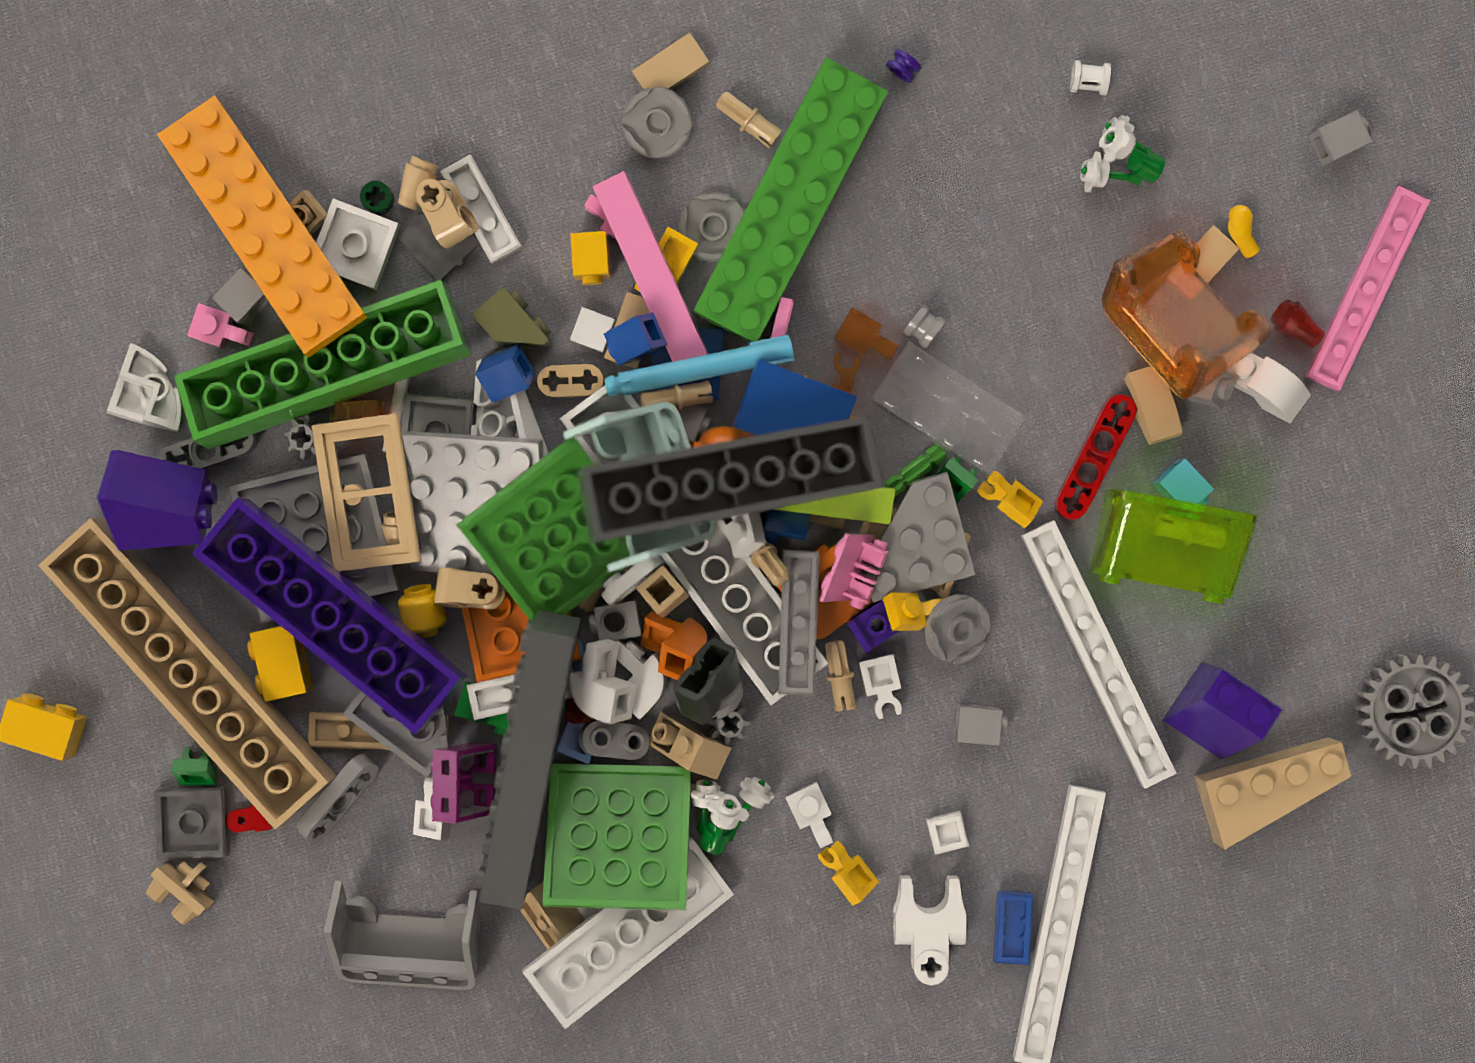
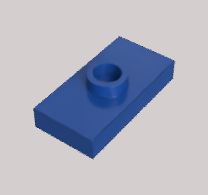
[993,891,1034,965]

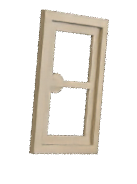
[311,413,421,571]

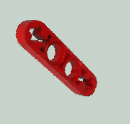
[1054,394,1137,520]

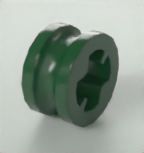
[360,181,394,215]

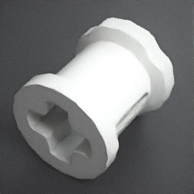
[1070,60,1111,96]

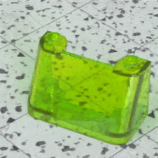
[1090,489,1257,605]

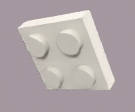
[316,199,401,291]

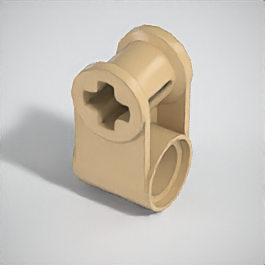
[416,179,478,249]
[434,568,506,610]

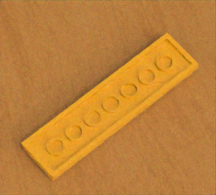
[157,95,367,358]

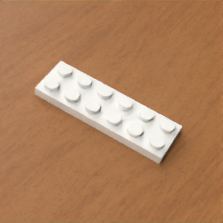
[522,838,734,1029]

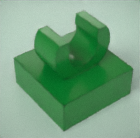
[935,455,978,504]
[171,747,218,786]

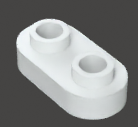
[601,555,666,607]

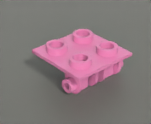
[820,533,889,609]

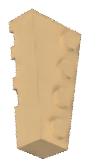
[1194,737,1352,850]

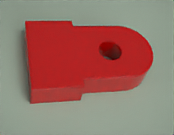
[226,804,273,833]

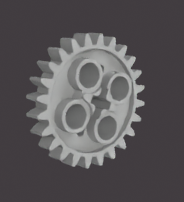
[1355,653,1475,769]

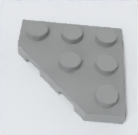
[864,472,976,603]
[343,691,449,778]

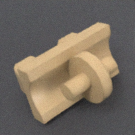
[146,861,215,925]

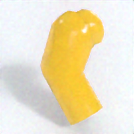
[1228,205,1260,258]

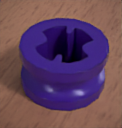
[886,49,922,83]

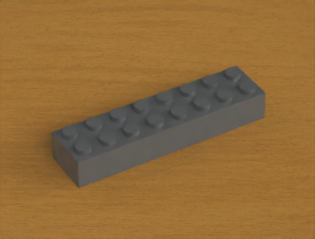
[577,416,882,544]
[476,610,581,910]

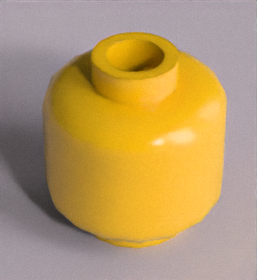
[398,584,447,638]

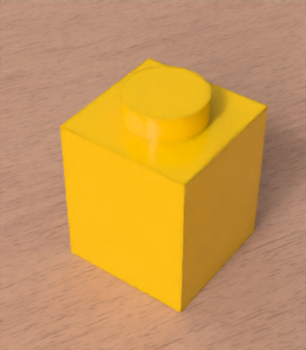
[570,231,611,286]

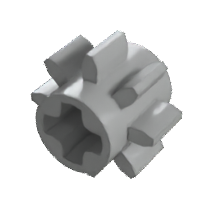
[284,415,324,459]
[707,705,750,745]

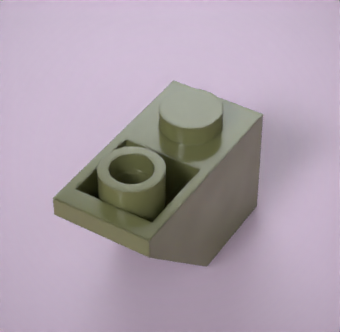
[471,287,553,348]

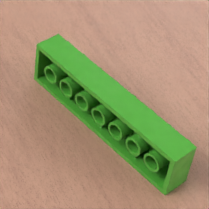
[692,57,888,344]
[174,280,472,450]

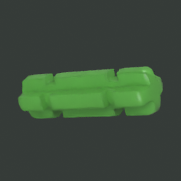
[884,444,947,497]

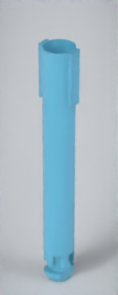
[605,335,795,396]

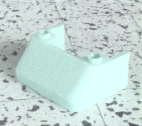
[563,402,716,572]

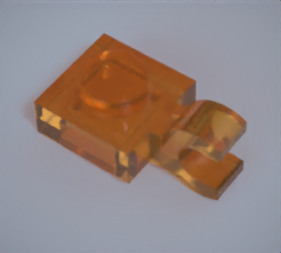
[834,307,898,360]
[831,352,860,394]

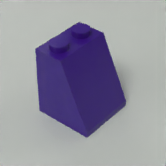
[97,450,218,551]
[1162,663,1283,760]

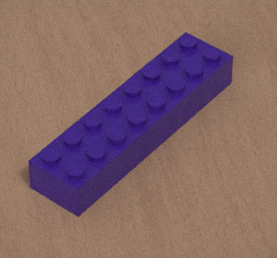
[192,498,468,735]

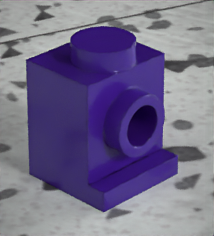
[846,600,899,653]

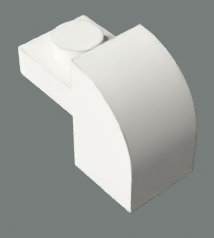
[1227,348,1311,423]
[570,639,637,724]
[616,639,668,720]

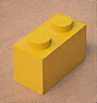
[247,626,315,702]
[0,693,87,761]

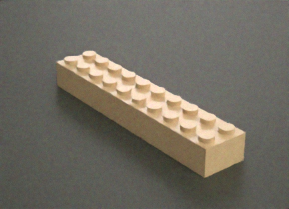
[38,518,337,830]

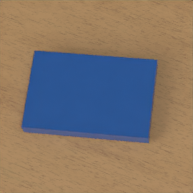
[732,359,857,436]

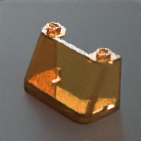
[1102,229,1273,399]

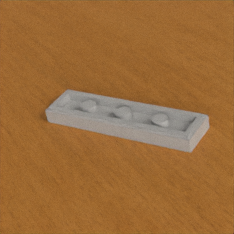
[778,550,819,695]

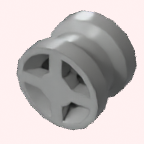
[903,304,946,349]

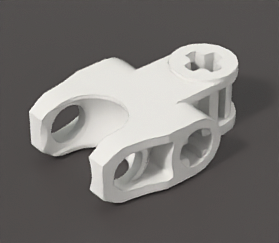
[893,876,966,985]

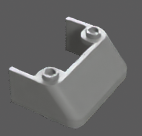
[323,881,481,990]

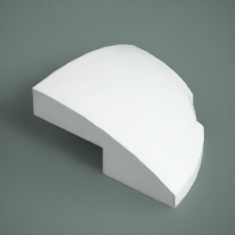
[106,343,181,432]

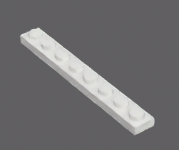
[1021,520,1177,789]
[1013,784,1106,1063]

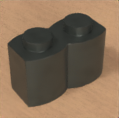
[675,638,741,725]

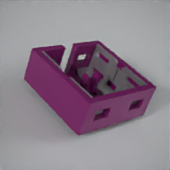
[430,742,496,823]

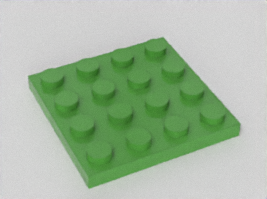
[456,437,631,621]
[542,763,691,911]

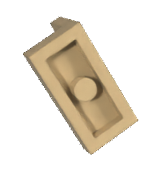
[519,880,589,950]

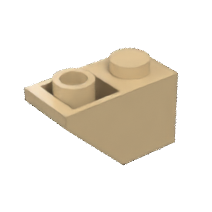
[649,712,732,780]

